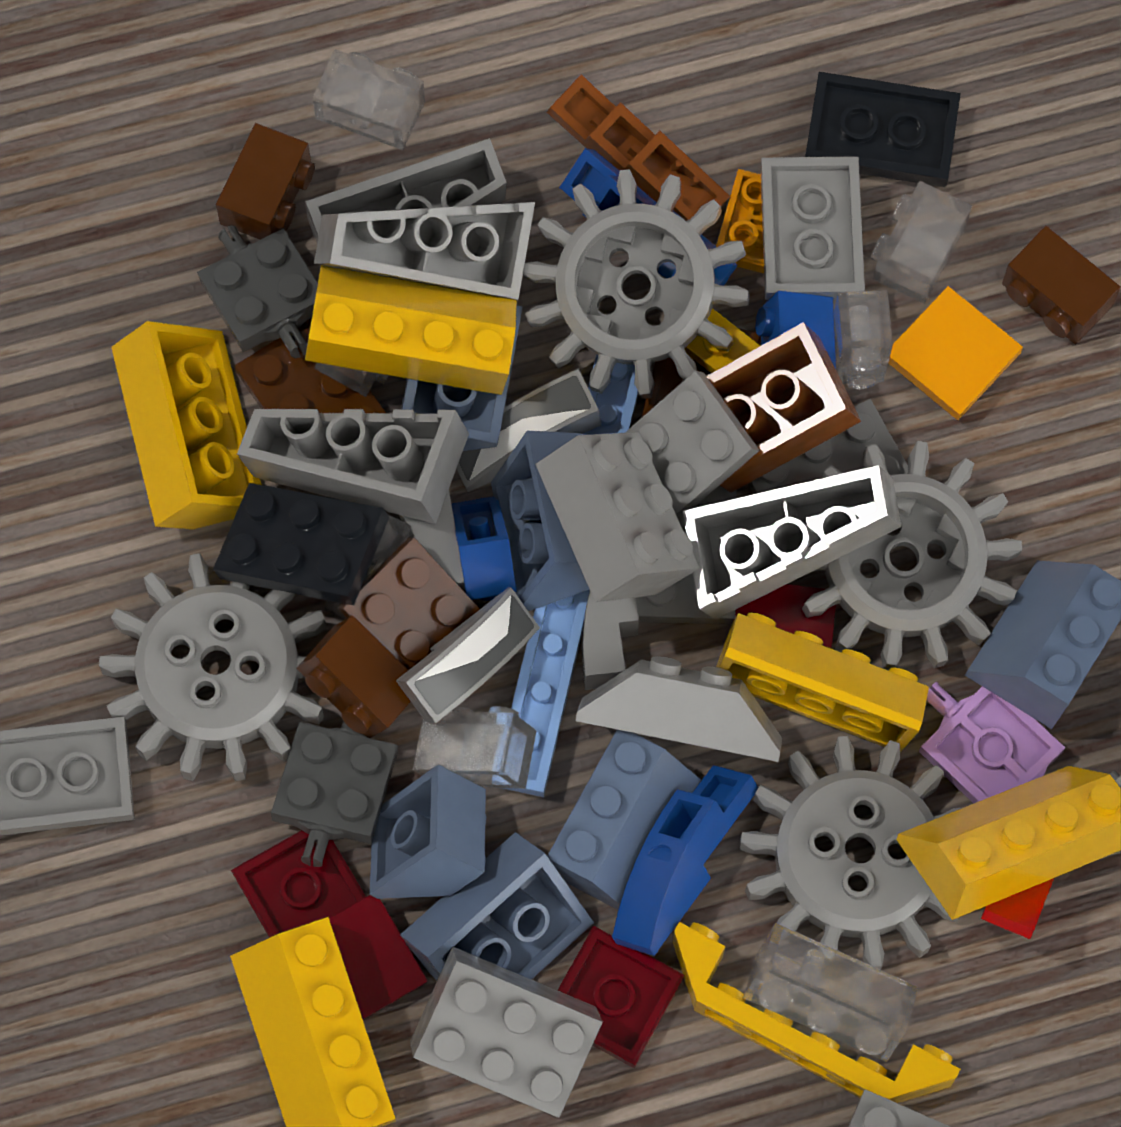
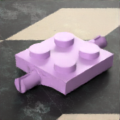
[919,682,1065,804]

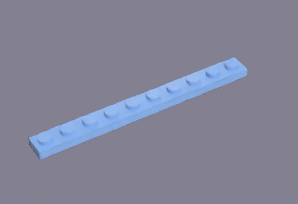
[494,354,639,798]

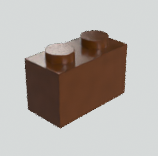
[216,123,315,240]
[1002,226,1121,345]
[296,615,411,738]

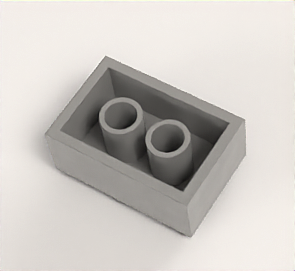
[535,432,699,602]
[410,947,603,1118]

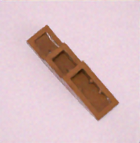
[547,74,730,221]

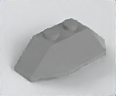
[575,656,782,762]

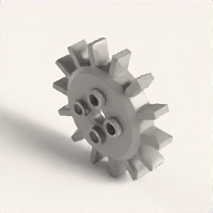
[523,169,750,399]
[802,441,1022,670]
[99,553,327,782]
[739,736,964,973]

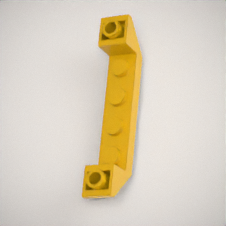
[672,922,961,1103]

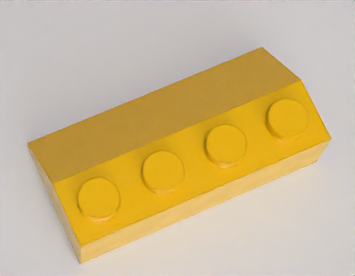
[305,265,517,395]
[111,321,262,530]
[716,613,929,752]
[896,766,1121,920]
[230,917,396,1127]

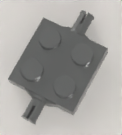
[197,225,318,358]
[271,721,398,867]

